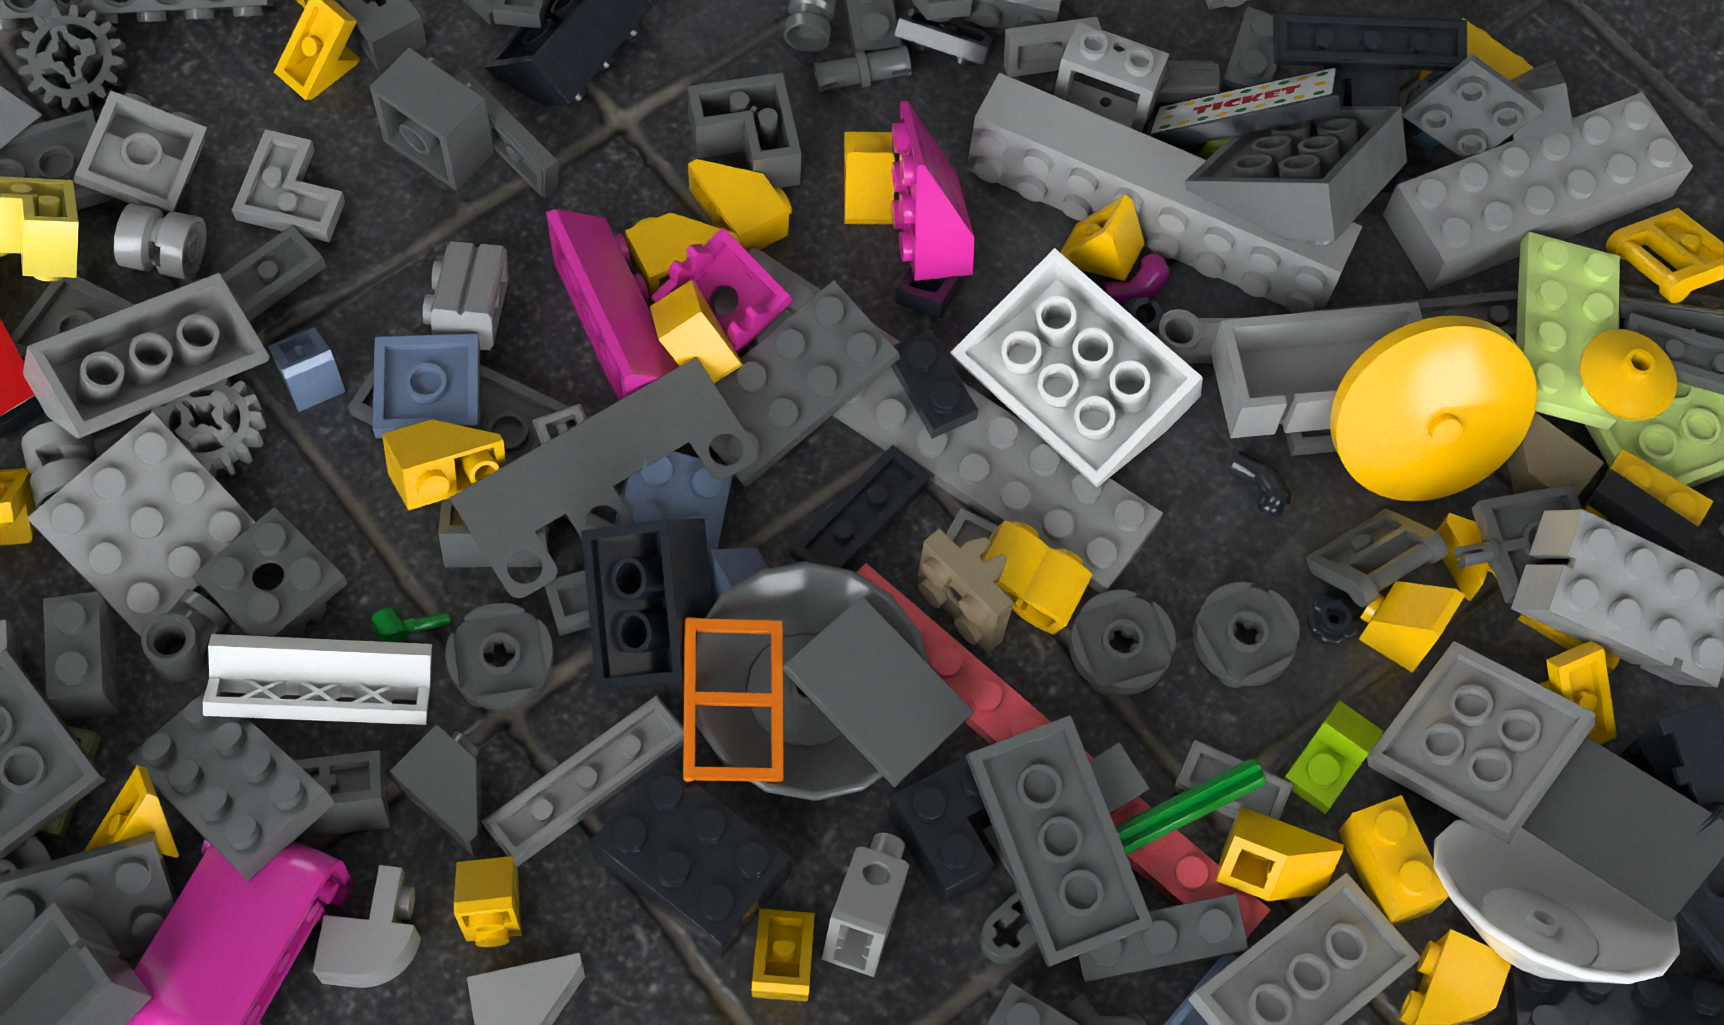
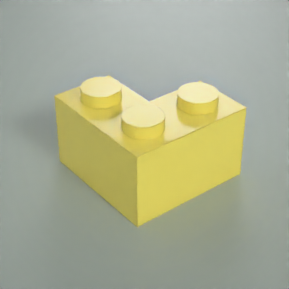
[0,176,79,281]

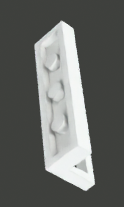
[203,634,432,725]

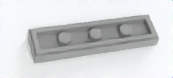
[481,695,684,867]

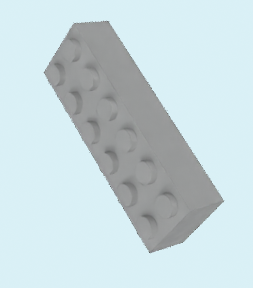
[1383,92,1693,292]

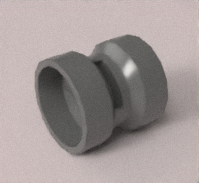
[784,0,836,52]

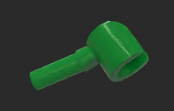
[372,607,450,643]

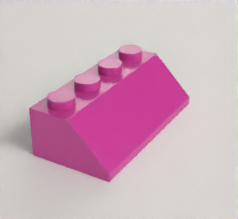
[546,209,679,401]

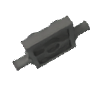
[1455,484,1622,604]

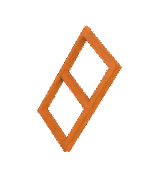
[683,617,783,782]

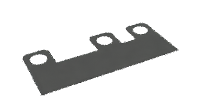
[449,357,758,598]

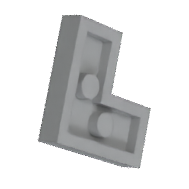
[232,129,345,242]

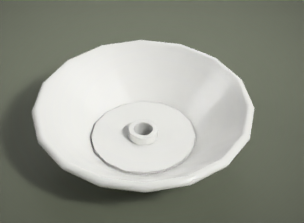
[1433,819,1680,984]

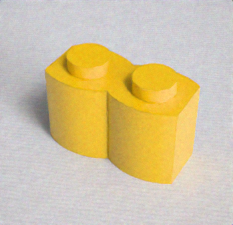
[981,520,1093,635]

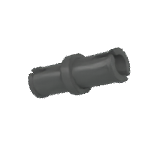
[813,45,911,93]

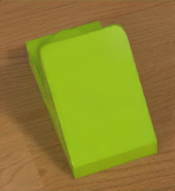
[1284,700,1383,814]

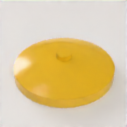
[1330,316,1537,501]

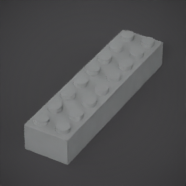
[967,73,1362,313]

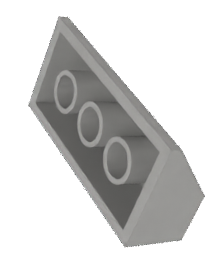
[23,273,270,439]

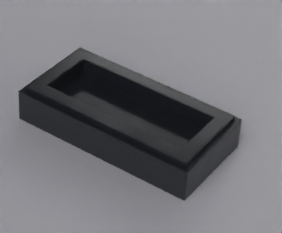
[1587,468,1699,557]

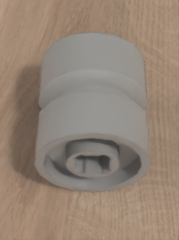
[114,203,207,281]
[21,421,97,509]

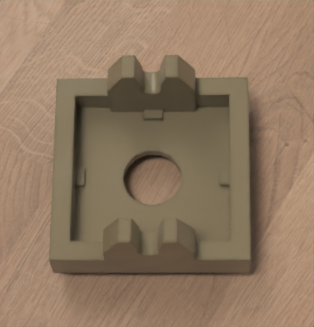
[917,528,1014,653]

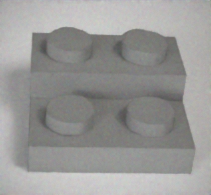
[74,90,207,217]

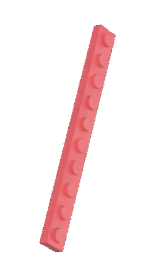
[856,563,1271,954]

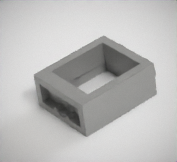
[1054,22,1169,134]

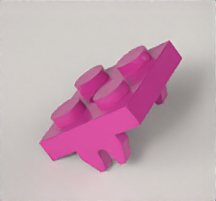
[651,227,794,355]

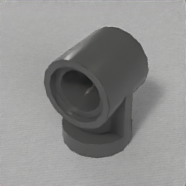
[141,589,230,682]

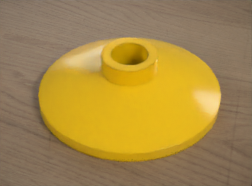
[1579,329,1677,421]

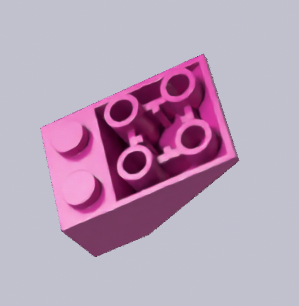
[891,101,975,281]

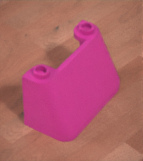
[125,839,355,1025]

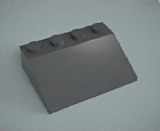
[1185,106,1407,246]

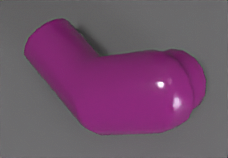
[1103,254,1170,306]

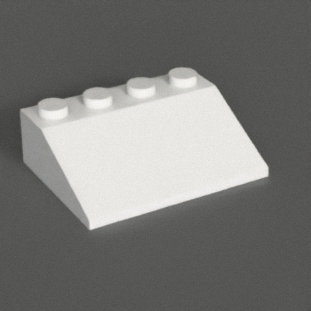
[950,248,1203,487]

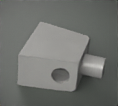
[822,833,910,977]

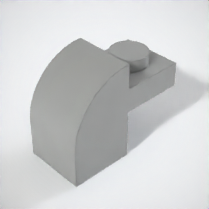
[313,865,421,988]

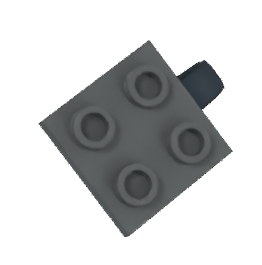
[1402,54,1543,159]

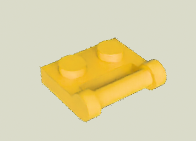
[1606,208,1724,304]

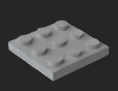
[27,412,256,636]
[1367,641,1596,844]

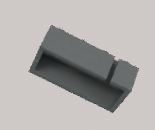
[0,902,152,1025]

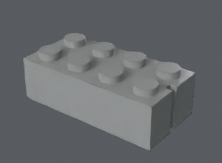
[1210,302,1423,438]
[1511,509,1724,688]

